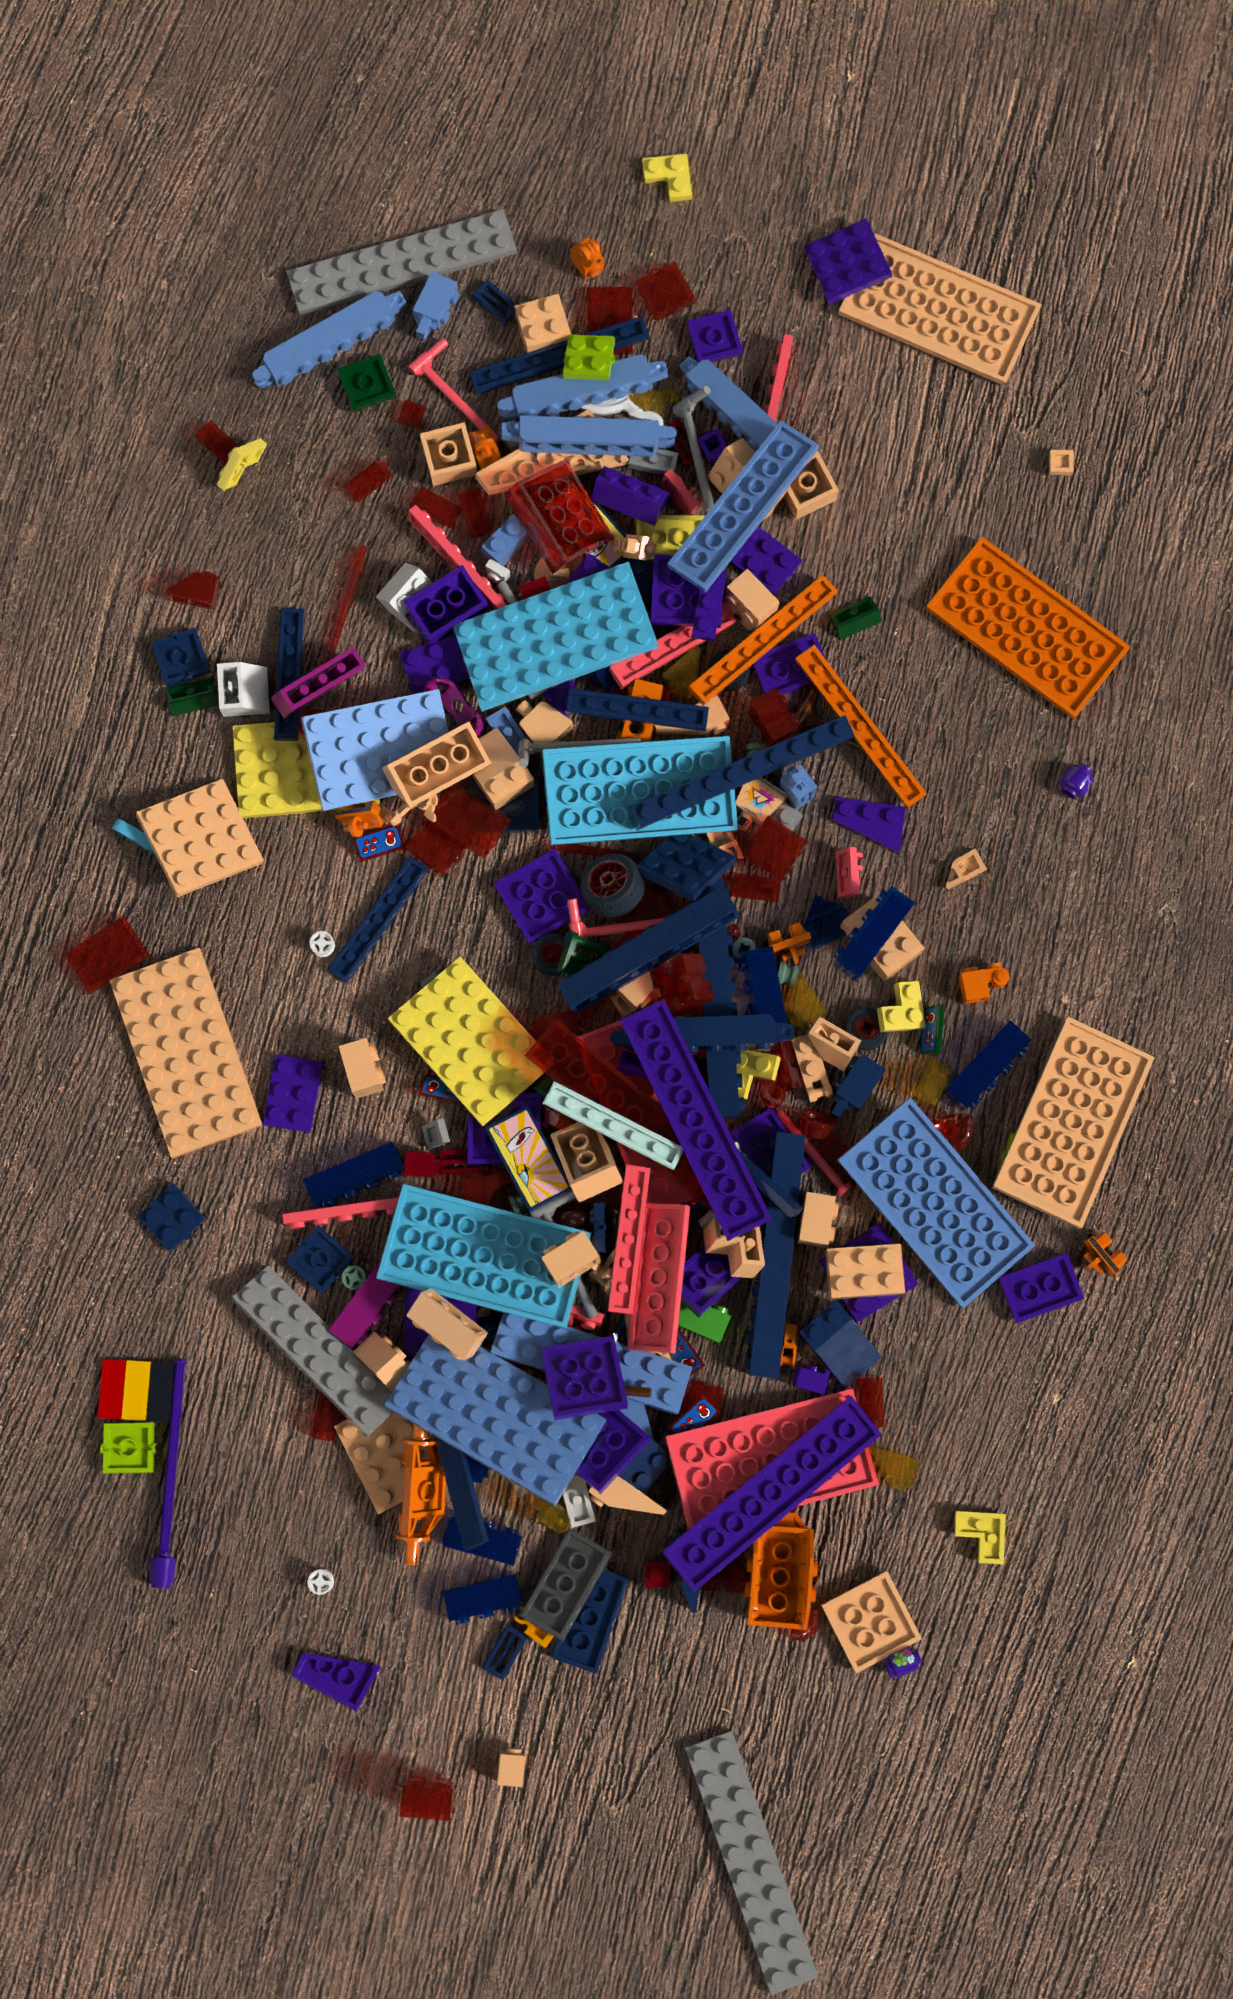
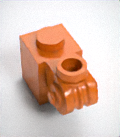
[570,237,604,280]
[958,963,1010,1005]

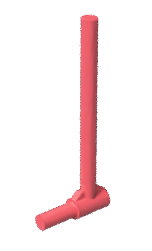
[408,338,500,444]
[567,898,665,947]

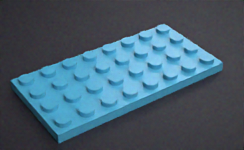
[453,562,659,711]
[542,736,738,845]
[376,1184,592,1329]

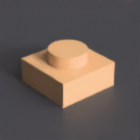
[1049,450,1074,475]

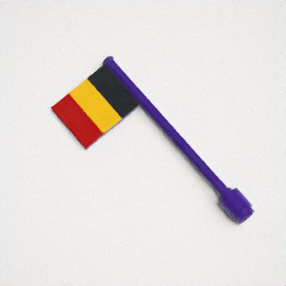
[97,1358,188,1589]

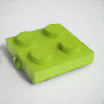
[563,335,615,381]
[100,1423,156,1473]

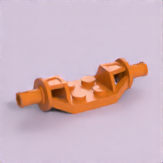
[395,1424,446,1565]

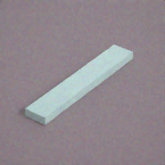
[543,1081,683,1170]

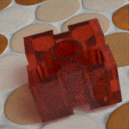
[749,688,799,747]
[650,954,715,1016]

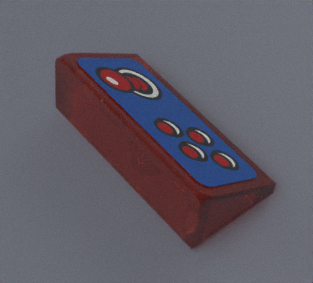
[352,824,405,863]
[419,1073,465,1107]
[669,1327,705,1376]
[668,1393,721,1434]

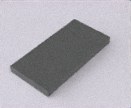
[520,1528,612,1641]

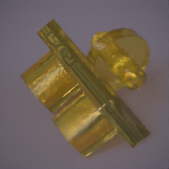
[531,1497,571,1533]

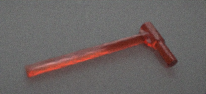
[548,840,664,897]

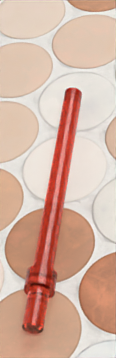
[322,545,368,665]

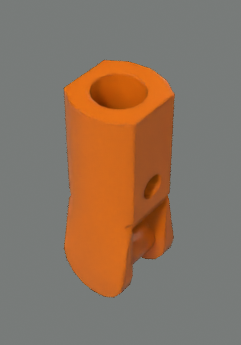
[780,1323,799,1369]

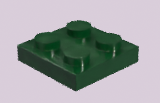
[337,354,397,413]

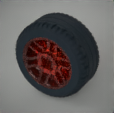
[580,853,645,918]

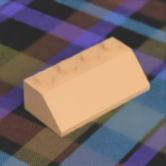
[382,722,491,808]

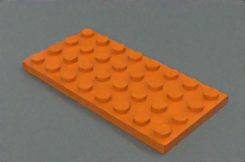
[925,537,1130,720]

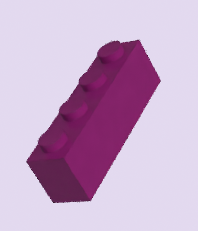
[271,647,366,718]
[328,1259,405,1349]

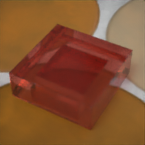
[398,400,427,430]

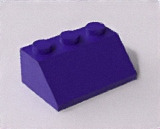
[591,466,671,526]
[403,565,488,645]

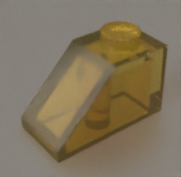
[661,645,700,701]
[788,972,827,1031]
[911,1057,952,1110]
[869,1447,920,1492]

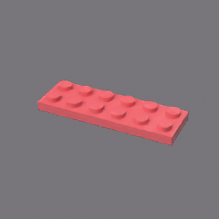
[628,1203,690,1354]

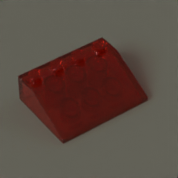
[504,458,615,574]

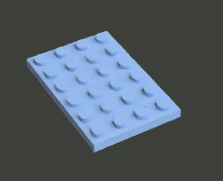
[301,689,448,811]

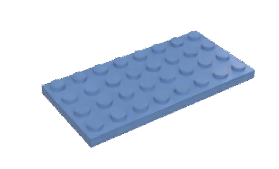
[837,1097,1035,1309]
[384,1334,606,1507]

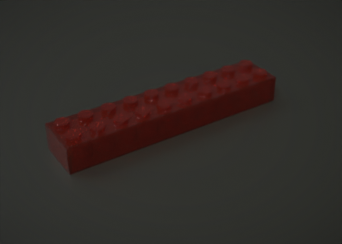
[525,1019,713,1213]

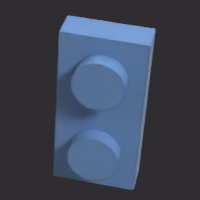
[486,706,526,755]

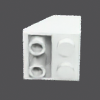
[376,562,432,633]
[217,662,270,717]

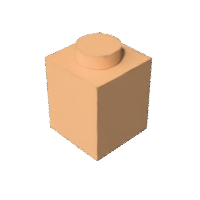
[497,1747,526,1787]

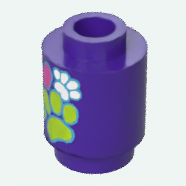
[883,1646,922,1678]

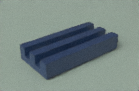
[472,279,516,326]
[482,1623,528,1681]

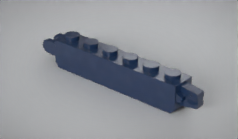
[609,1014,794,1055]

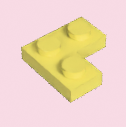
[642,154,692,202]
[217,438,267,491]
[877,981,926,1032]
[736,1050,781,1099]
[954,1511,1006,1564]

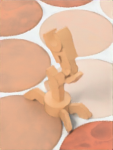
[378,793,438,826]
[586,1241,616,1292]

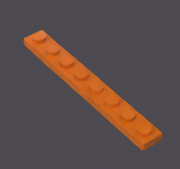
[688,575,838,706]
[795,645,927,809]

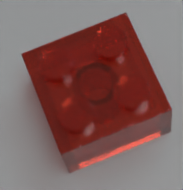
[743,815,810,881]
[400,1775,456,1821]

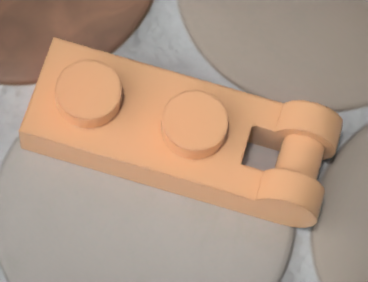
[791,1034,833,1103]

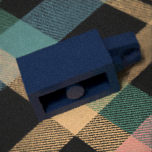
[830,1054,886,1119]

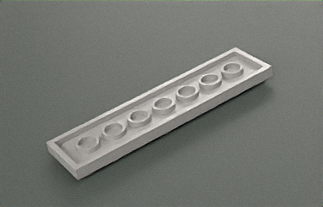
[232,1265,394,1438]

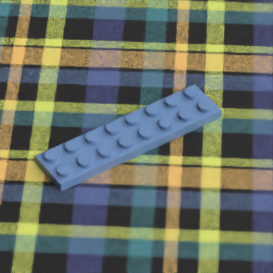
[668,420,819,592]
[490,1313,692,1415]

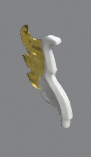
[581,383,679,426]

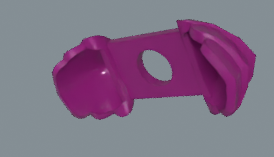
[423,676,483,738]

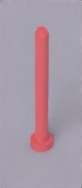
[776,1109,852,1197]

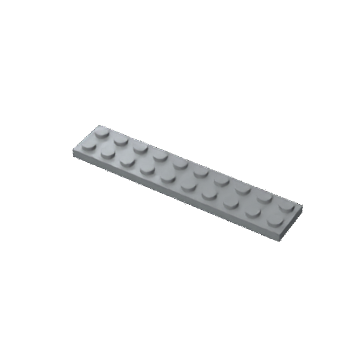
[287,209,517,315]
[685,1730,819,1995]

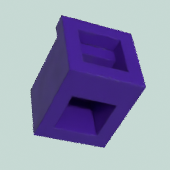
[698,428,727,468]
[791,1364,830,1395]

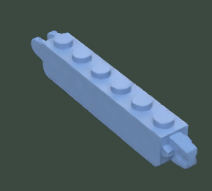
[252,291,407,389]
[497,355,668,420]
[679,357,800,474]
[501,414,677,457]

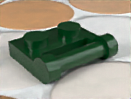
[556,930,611,975]

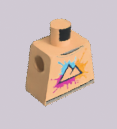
[736,778,788,831]

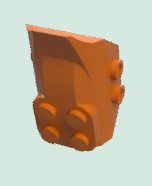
[745,1512,818,1630]

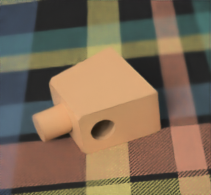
[516,700,573,759]

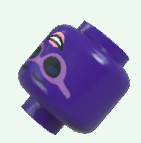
[1059,763,1094,799]

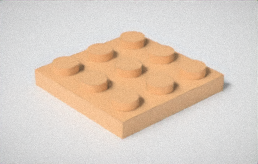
[821,1571,922,1673]

